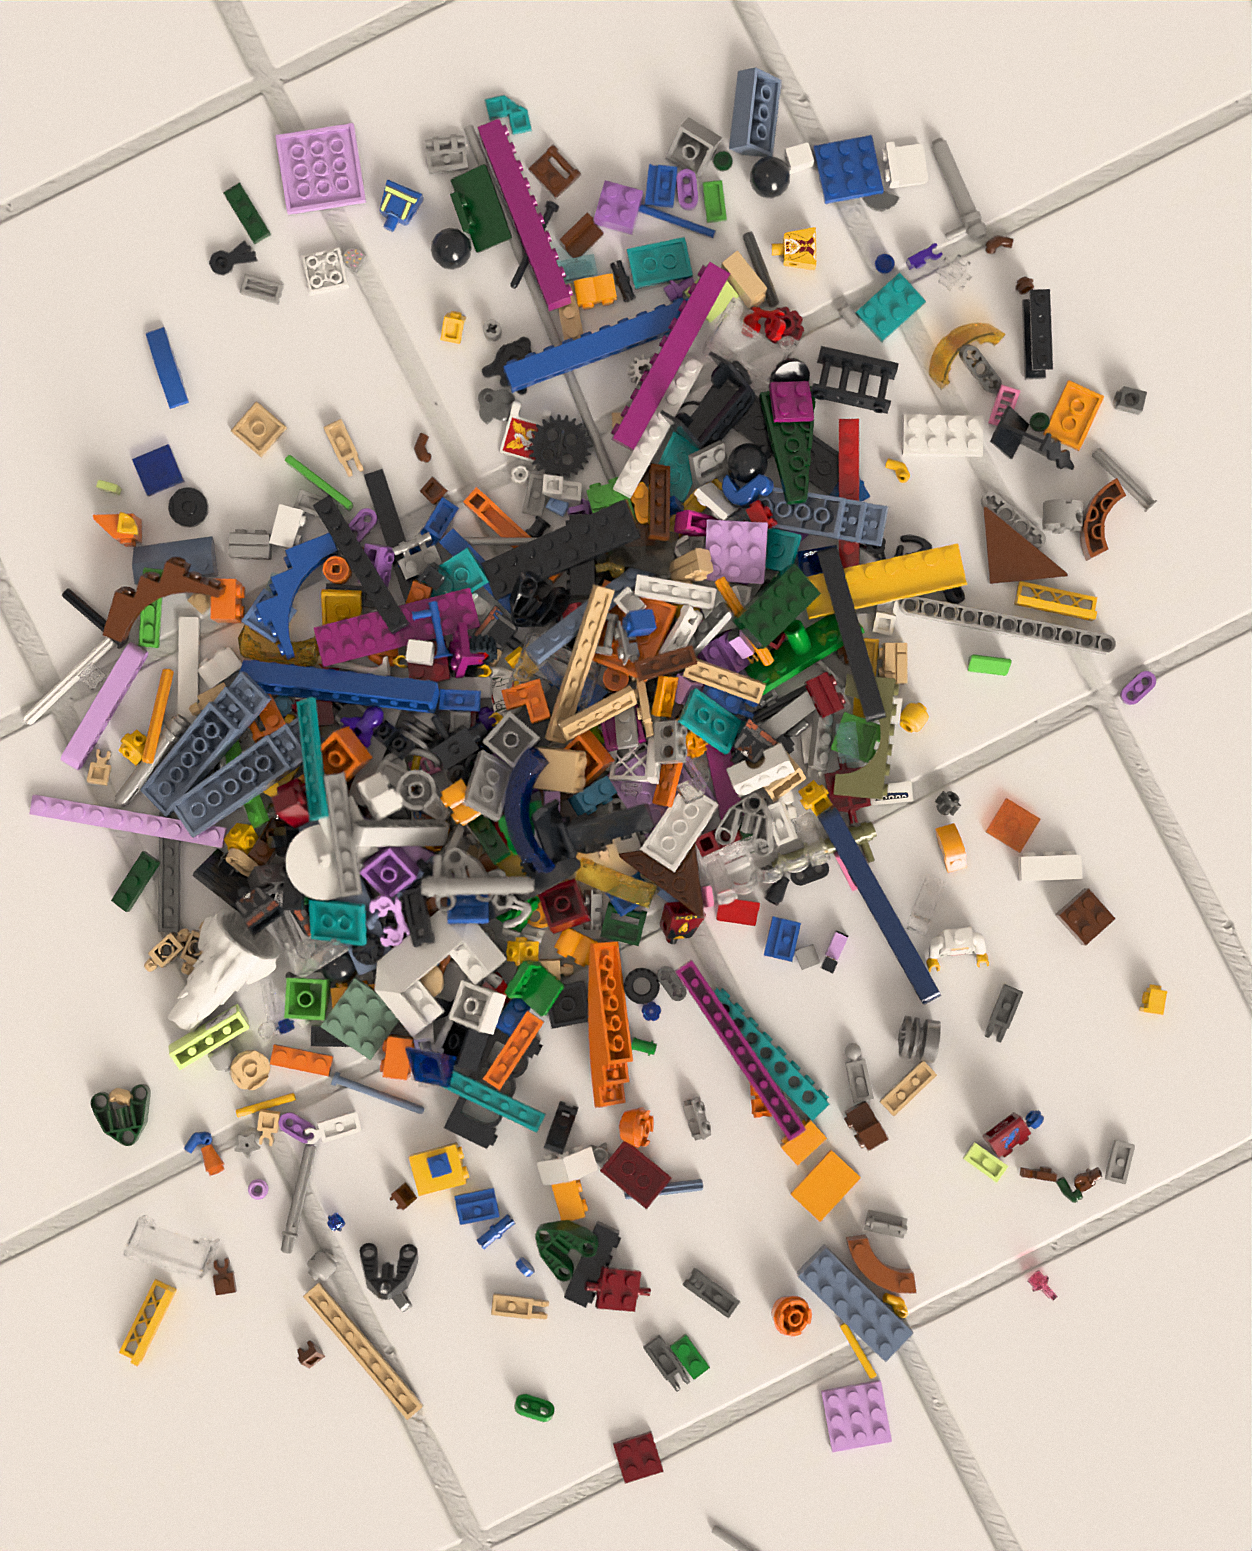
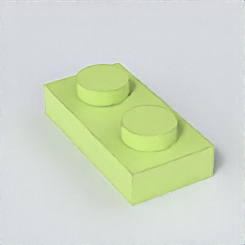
[963,1142,1008,1183]

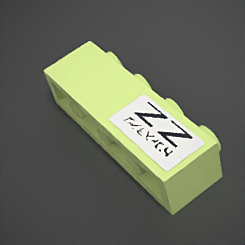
[168,1004,250,1070]

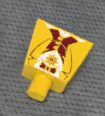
[771,227,817,270]

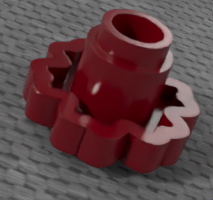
[764,307,804,348]

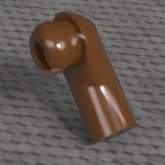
[985,235,1014,254]
[414,433,432,463]

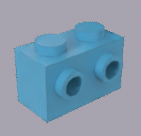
[568,776,617,816]

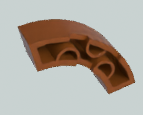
[1080,478,1126,561]
[846,1234,917,1294]

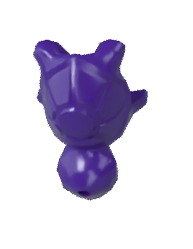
[340,706,384,748]

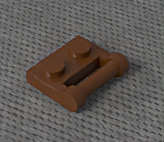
[528,145,581,199]

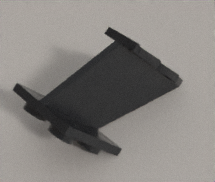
[990,406,1075,470]

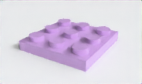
[705,520,768,584]
[821,1380,892,1453]

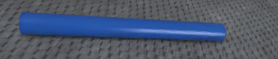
[639,204,716,238]

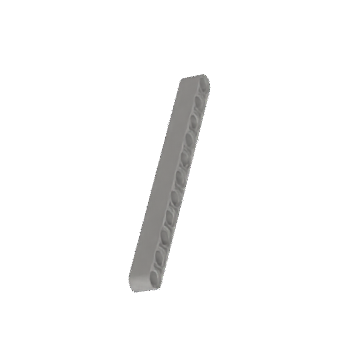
[899,596,1116,654]

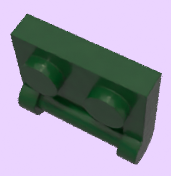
[600,902,647,946]

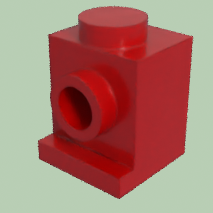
[746,500,778,529]

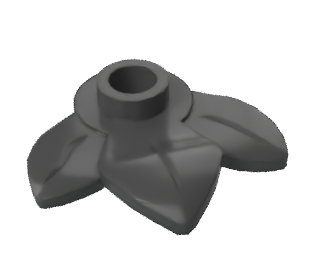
[478,388,515,424]

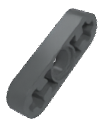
[959,344,1002,393]

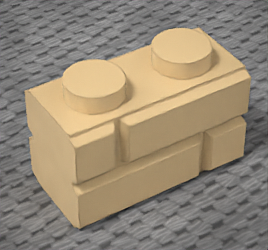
[668,548,714,584]
[878,643,907,684]

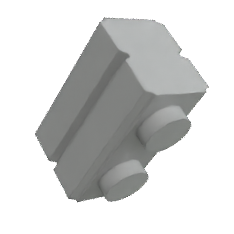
[228,529,272,560]

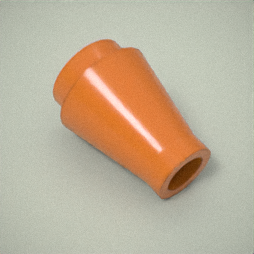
[201,1144,225,1176]

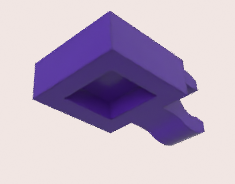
[906,243,942,270]

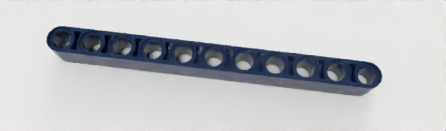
[817,807,941,1005]

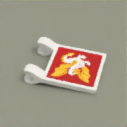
[499,401,552,462]

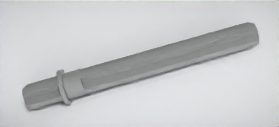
[280,1144,317,1254]

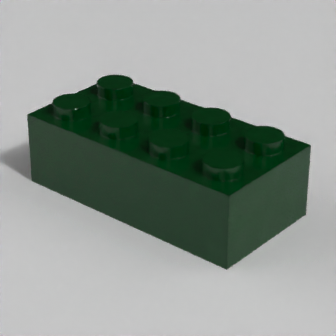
[731,563,821,649]

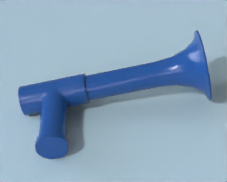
[412,601,454,659]

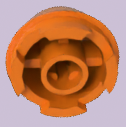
[619,1107,654,1148]
[771,1296,812,1336]

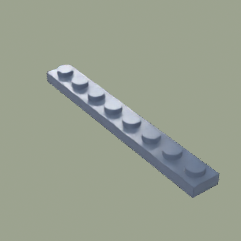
[525,552,664,665]

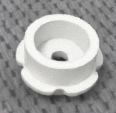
[511,465,530,485]

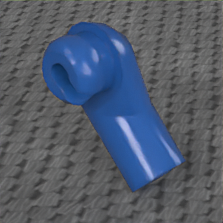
[184,1131,212,1153]

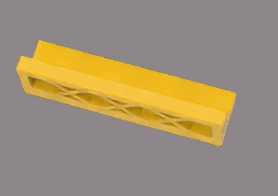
[1014,581,1098,621]
[119,1279,177,1366]

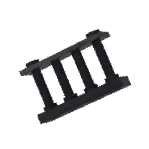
[1022,289,1053,380]
[811,346,899,414]

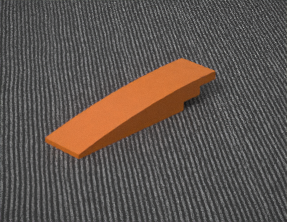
[588,941,633,1108]

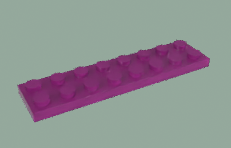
[313,588,480,667]

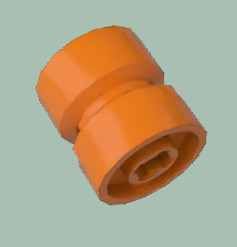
[323,556,352,585]
[603,668,629,693]

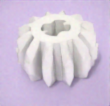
[627,354,652,388]

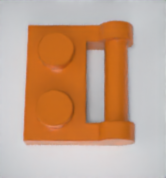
[249,694,286,743]

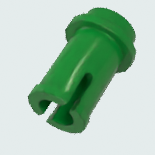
[631,1037,657,1056]

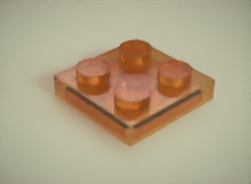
[985,798,1041,853]

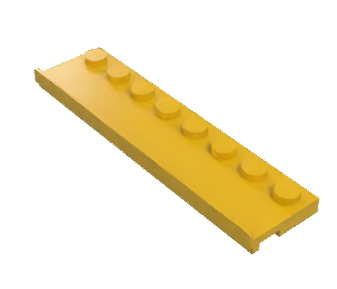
[806,543,967,619]

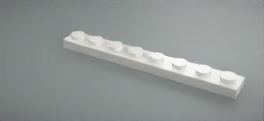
[613,355,704,499]

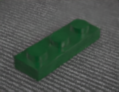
[223,182,271,245]
[468,814,511,865]
[111,851,161,912]

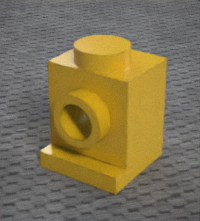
[1139,984,1167,1015]

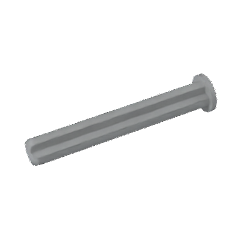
[1092,448,1157,512]

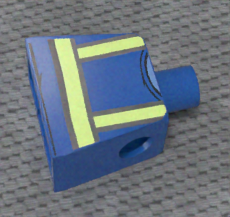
[380,179,424,232]

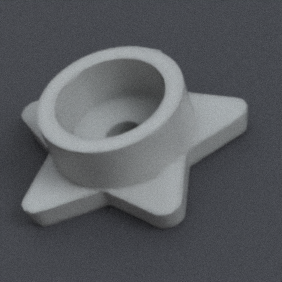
[234,1133,260,1159]
[590,1143,612,1168]

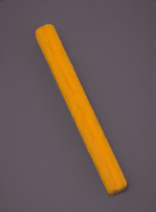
[715,577,774,666]
[142,669,174,764]

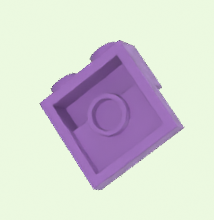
[698,629,750,673]

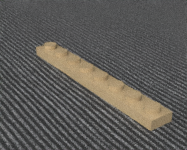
[545,585,614,743]
[303,1282,423,1420]

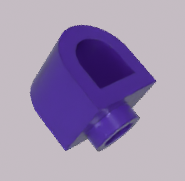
[476,706,496,731]

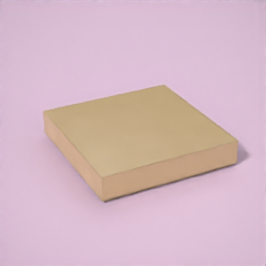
[231,401,287,458]

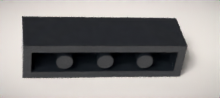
[564,1221,621,1308]

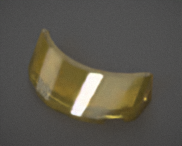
[929,323,1005,390]
[238,625,319,667]
[575,857,658,908]

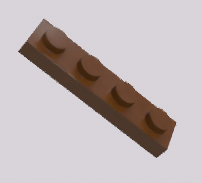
[648,463,670,541]

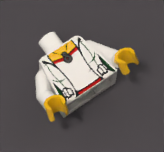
[477,665,532,727]
[926,927,989,972]

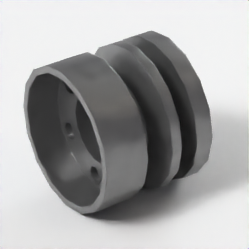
[398,711,450,752]
[898,1016,941,1063]

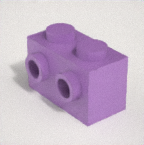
[358,543,394,587]

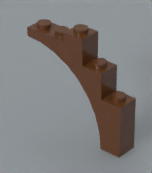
[103,556,226,642]

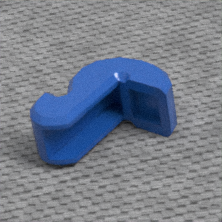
[722,474,774,507]

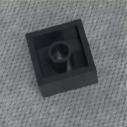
[548,980,588,1029]
[437,1021,489,1071]

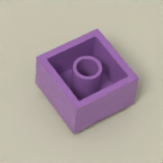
[594,180,643,235]
[360,846,420,898]

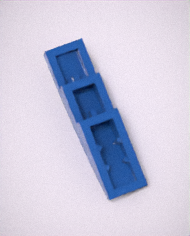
[145,327,189,409]
[398,497,459,577]

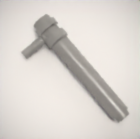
[931,138,987,241]
[114,714,190,807]
[422,855,534,897]

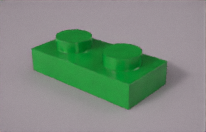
[670,1334,710,1380]

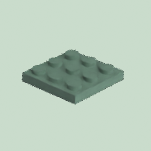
[321,977,399,1060]

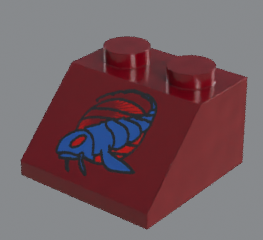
[982,1112,1032,1158]

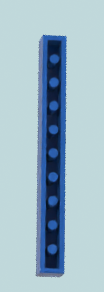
[503,297,688,393]
[239,660,440,713]

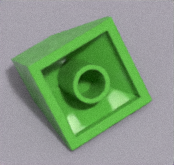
[284,978,331,1020]

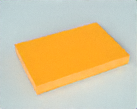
[1042,380,1105,451]
[790,1150,861,1222]

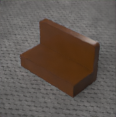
[559,212,604,261]

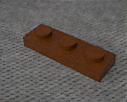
[633,645,698,682]

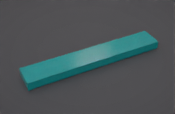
[296,697,329,821]
[428,1062,546,1133]

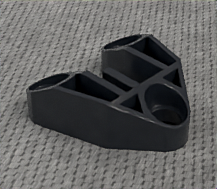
[509,571,569,628]
[359,1243,418,1300]

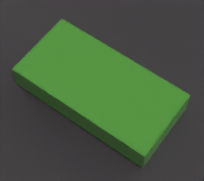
[702,180,727,223]

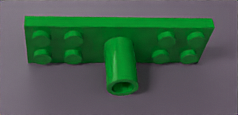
[744,614,865,696]

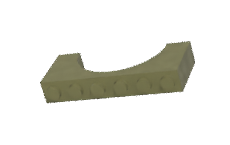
[834,674,899,800]

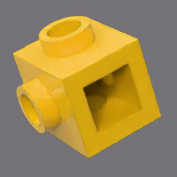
[118,729,147,766]
[798,780,832,817]
[223,823,259,855]
[506,937,539,966]

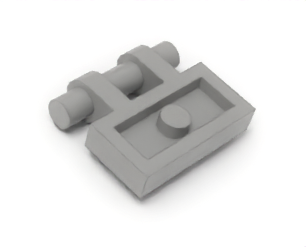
[425,134,468,174]
[392,532,443,580]

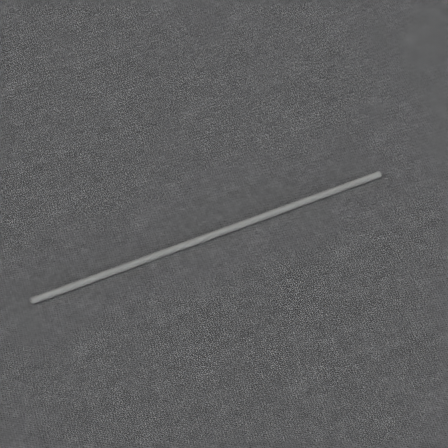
[464,125,676,630]

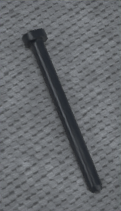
[510,201,559,289]

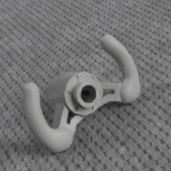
[488,868,532,928]

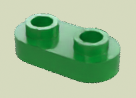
[514,1394,555,1422]

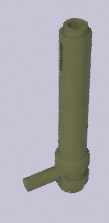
[771,821,877,873]

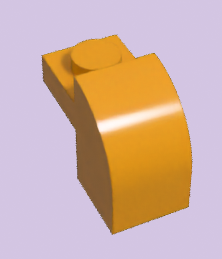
[935,823,967,873]

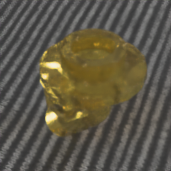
[596,558,625,578]

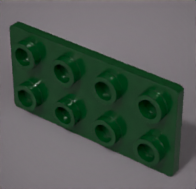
[450,164,512,253]

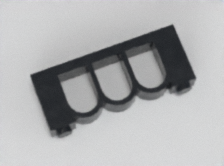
[444,1027,543,1149]

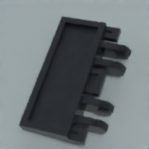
[192,848,280,913]

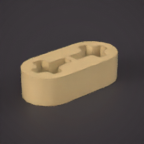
[225,848,259,877]

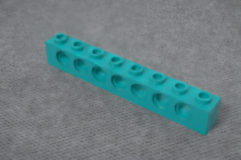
[713,987,830,1121]

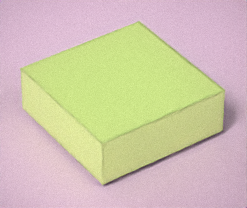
[96,480,121,495]

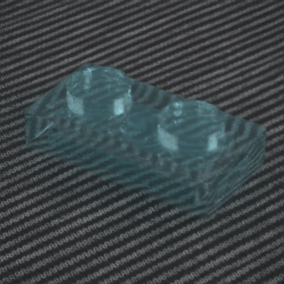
[557,254,598,282]
[835,722,860,764]

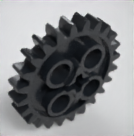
[527,414,592,478]

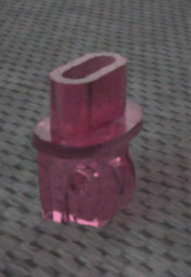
[1027,1270,1058,1301]

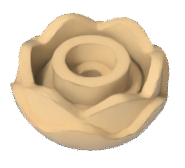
[108,1088,133,1107]

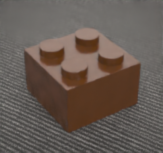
[1055,888,1116,946]

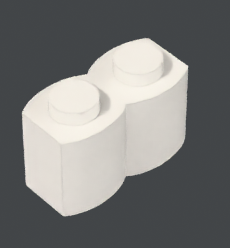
[197,647,242,689]

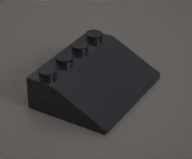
[566,803,655,852]

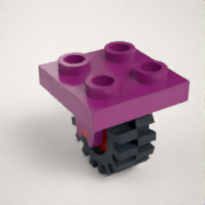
[449,622,498,678]

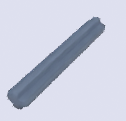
[624,1179,703,1199]

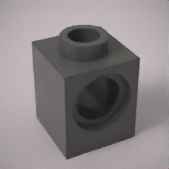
[1114,386,1147,415]

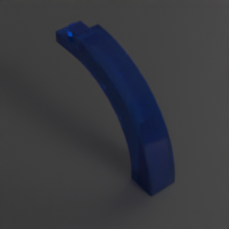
[505,748,556,873]

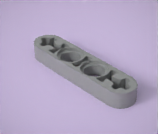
[981,492,1046,549]

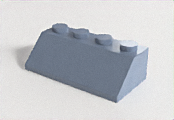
[729,67,782,157]
[132,536,218,586]

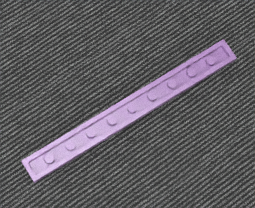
[29,795,227,848]

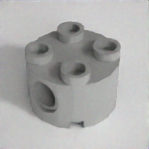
[1042,499,1083,534]

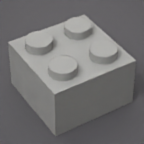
[483,711,541,769]

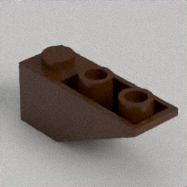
[248,812,288,866]

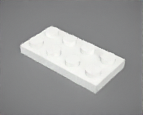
[903,414,983,457]
[641,783,719,872]

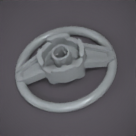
[372,747,453,821]

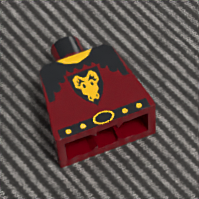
[660,902,706,944]

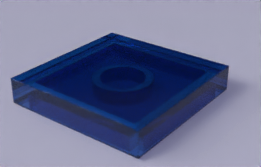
[132,444,185,497]

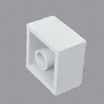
[449,980,506,1034]

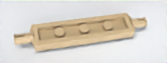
[631,676,654,737]

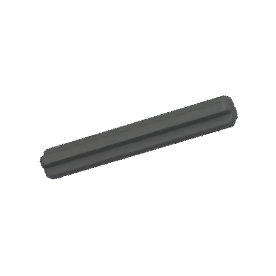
[743,232,779,307]

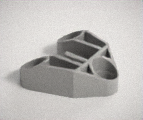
[715,793,774,857]
[436,847,494,911]

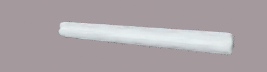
[23,637,115,725]

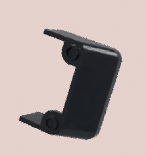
[660,351,755,450]

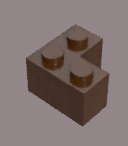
[844,1101,889,1151]

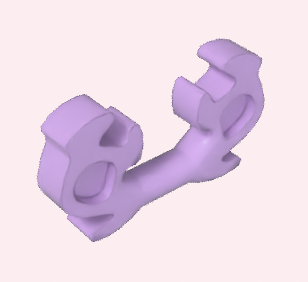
[370,894,410,947]

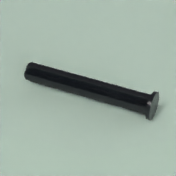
[62,588,129,649]
[751,685,807,724]

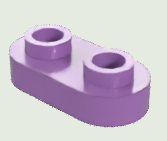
[676,169,698,210]
[348,508,378,543]
[1120,671,1156,705]
[279,1112,316,1143]

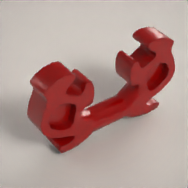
[741,307,786,341]

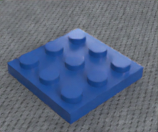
[813,135,884,204]

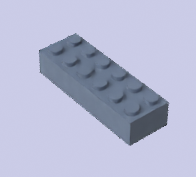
[796,1244,913,1362]

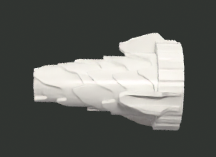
[168,909,280,1033]

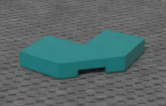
[485,95,532,135]

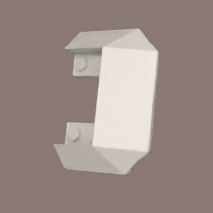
[375,910,507,1037]

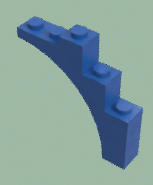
[254,533,338,660]

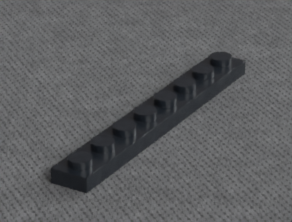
[313,495,410,635]

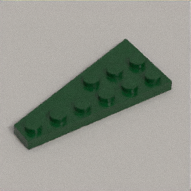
[759,386,816,505]

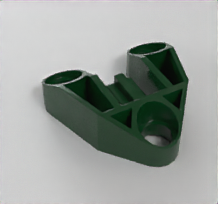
[90,1084,151,1146]
[535,1220,599,1282]

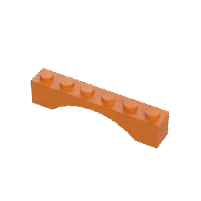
[463,487,565,584]

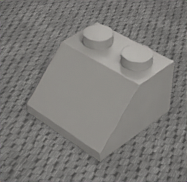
[665,117,722,179]

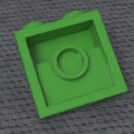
[586,477,636,520]
[830,712,881,764]

